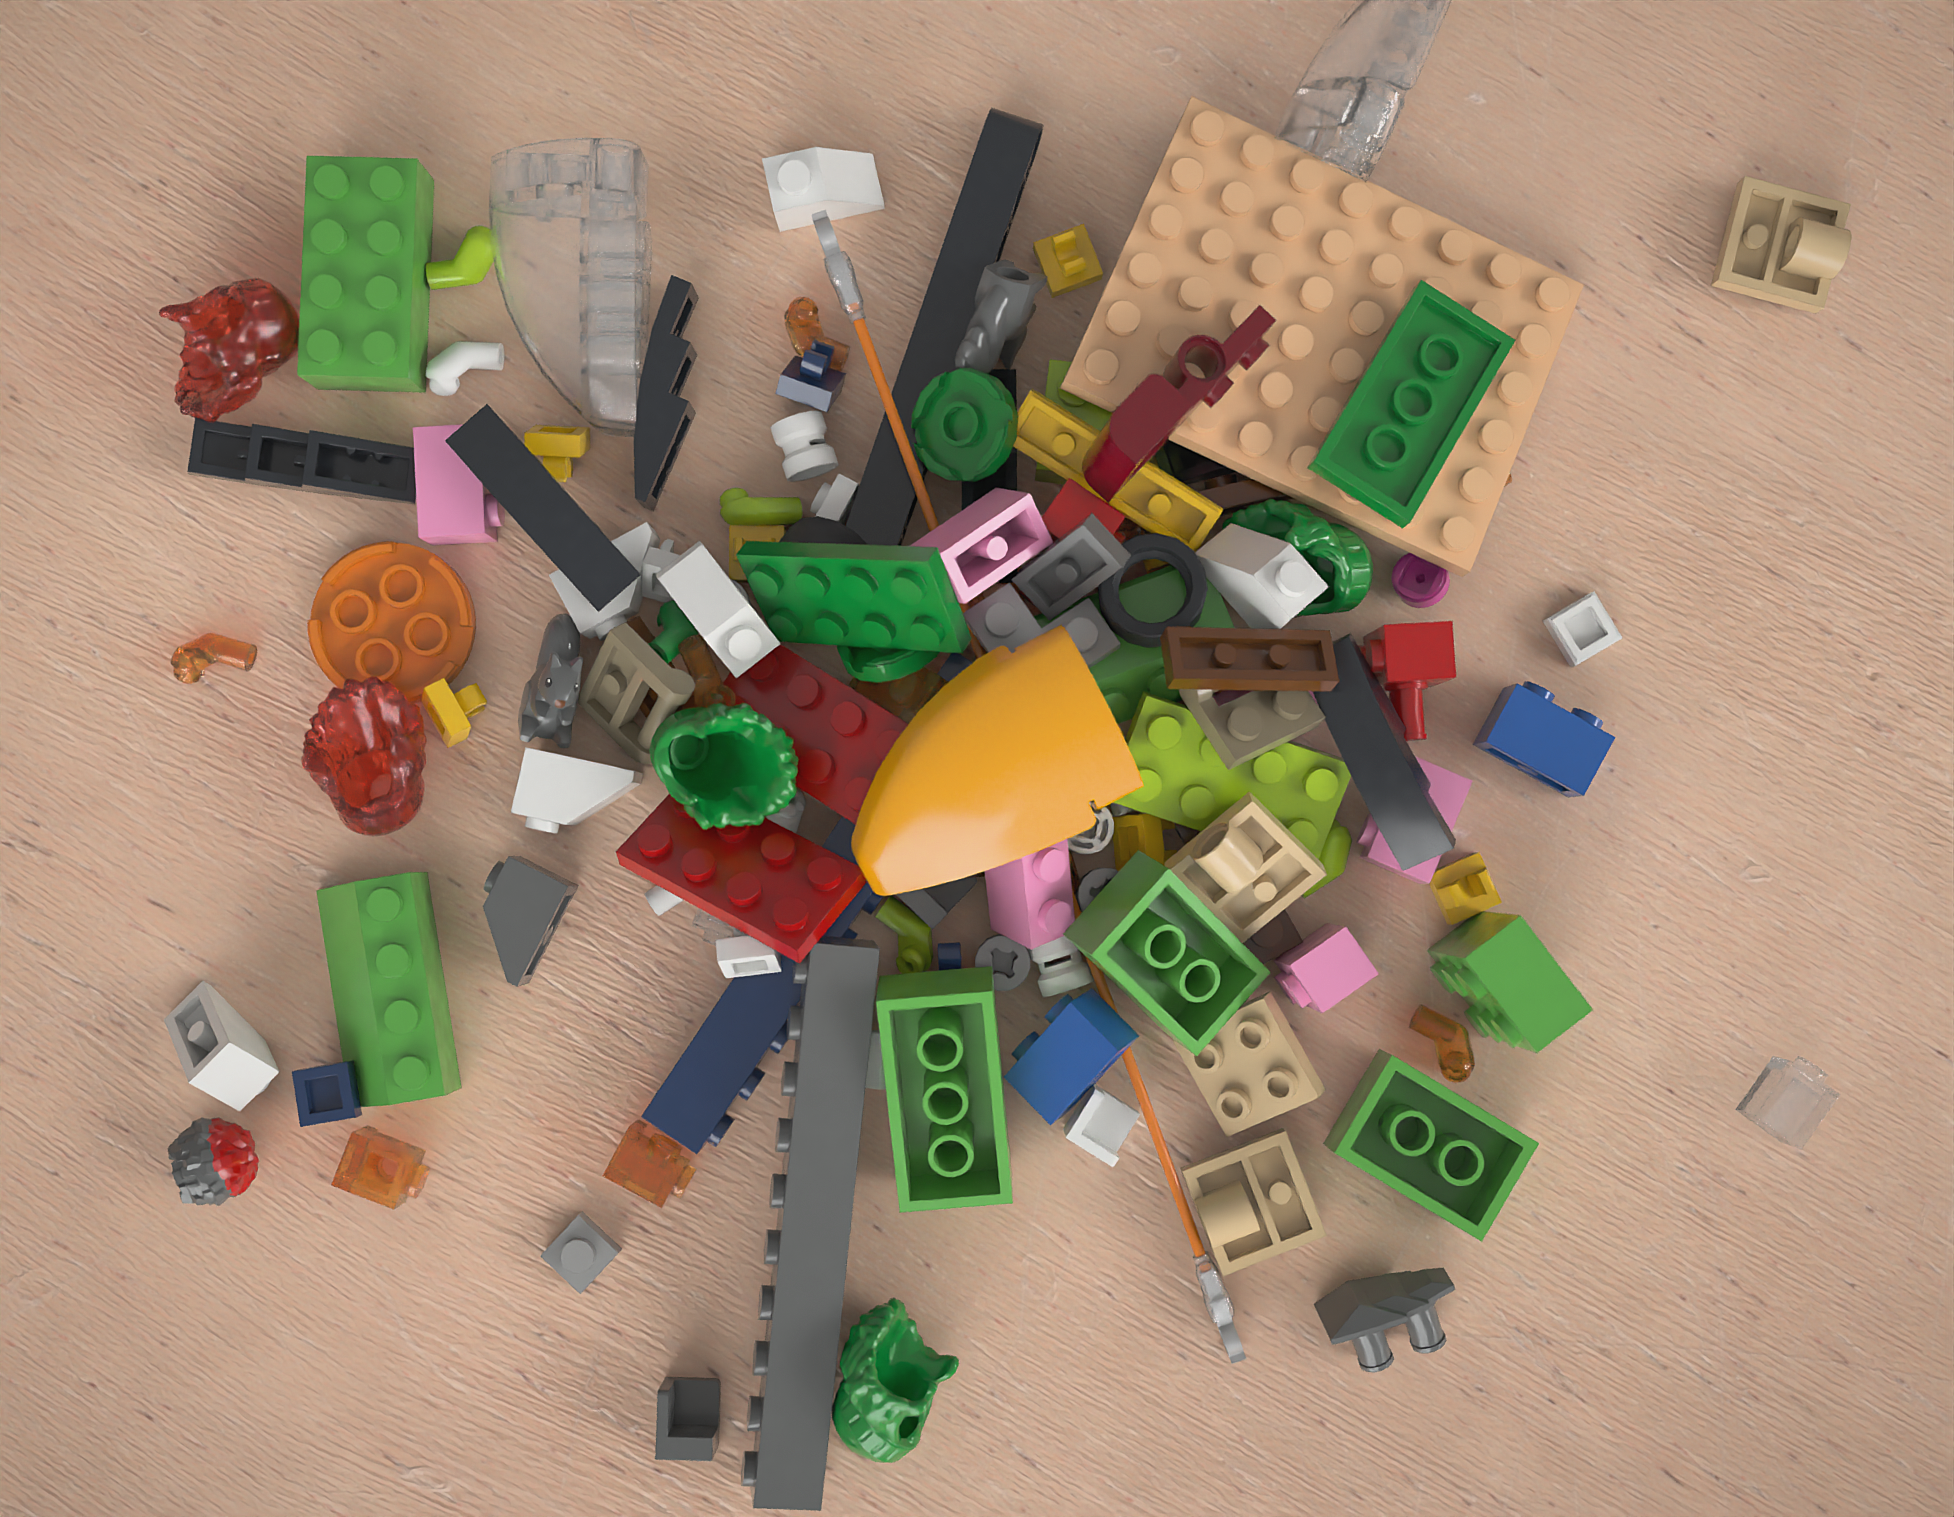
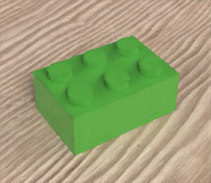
[1063,850,1271,1057]
[1427,911,1593,1053]
[1323,1049,1539,1242]

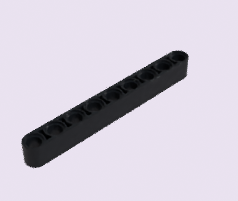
[846,108,1044,546]

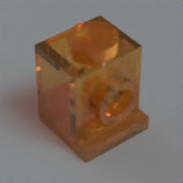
[603,1119,697,1208]
[331,1125,430,1210]

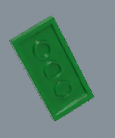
[1307,280,1516,529]
[736,541,972,653]

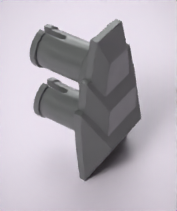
[1314,1267,1455,1372]

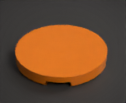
[307,541,476,706]

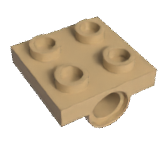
[1711,176,1852,314]
[1164,791,1327,943]
[1172,991,1326,1137]
[1180,1128,1327,1276]

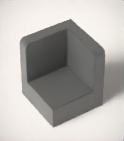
[896,877,977,930]
[655,1377,721,1461]

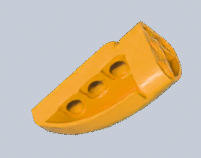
[851,625,1144,896]

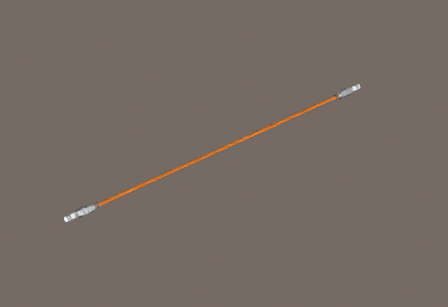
[811,209,1246,1364]

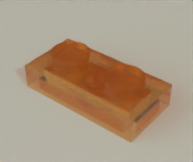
[848,667,948,724]

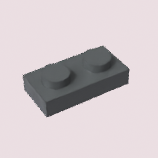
[1011,513,1131,620]

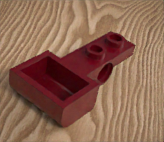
[1082,305,1276,503]

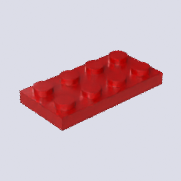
[708,644,908,825]
[616,793,866,963]

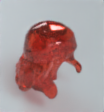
[159,277,300,423]
[301,676,427,837]

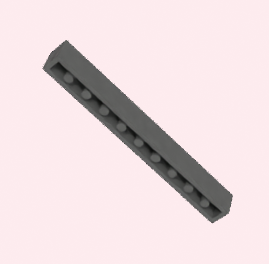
[741,936,880,1511]

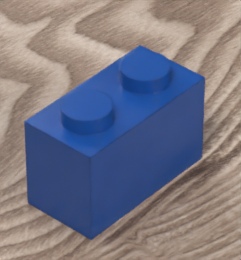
[1473,681,1616,797]
[1004,988,1139,1125]

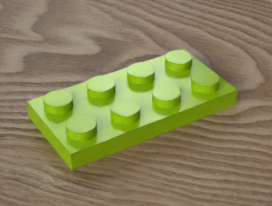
[1113,691,1351,859]

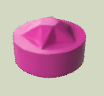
[1391,553,1450,608]

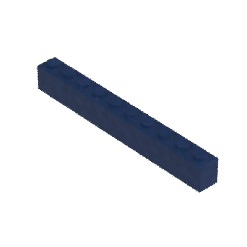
[641,653,973,1154]

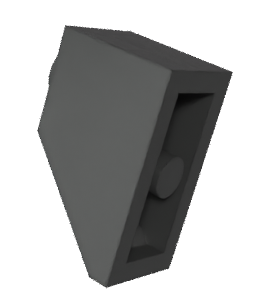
[483,856,579,987]

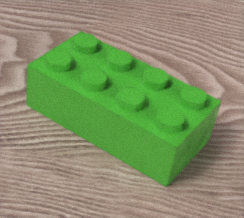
[297,156,434,393]
[876,966,1013,1213]

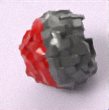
[168,1117,259,1206]

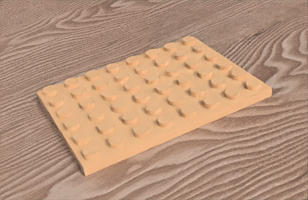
[1060,96,1584,577]

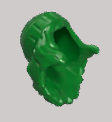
[1222,499,1373,620]
[650,703,799,829]
[832,1298,959,1463]

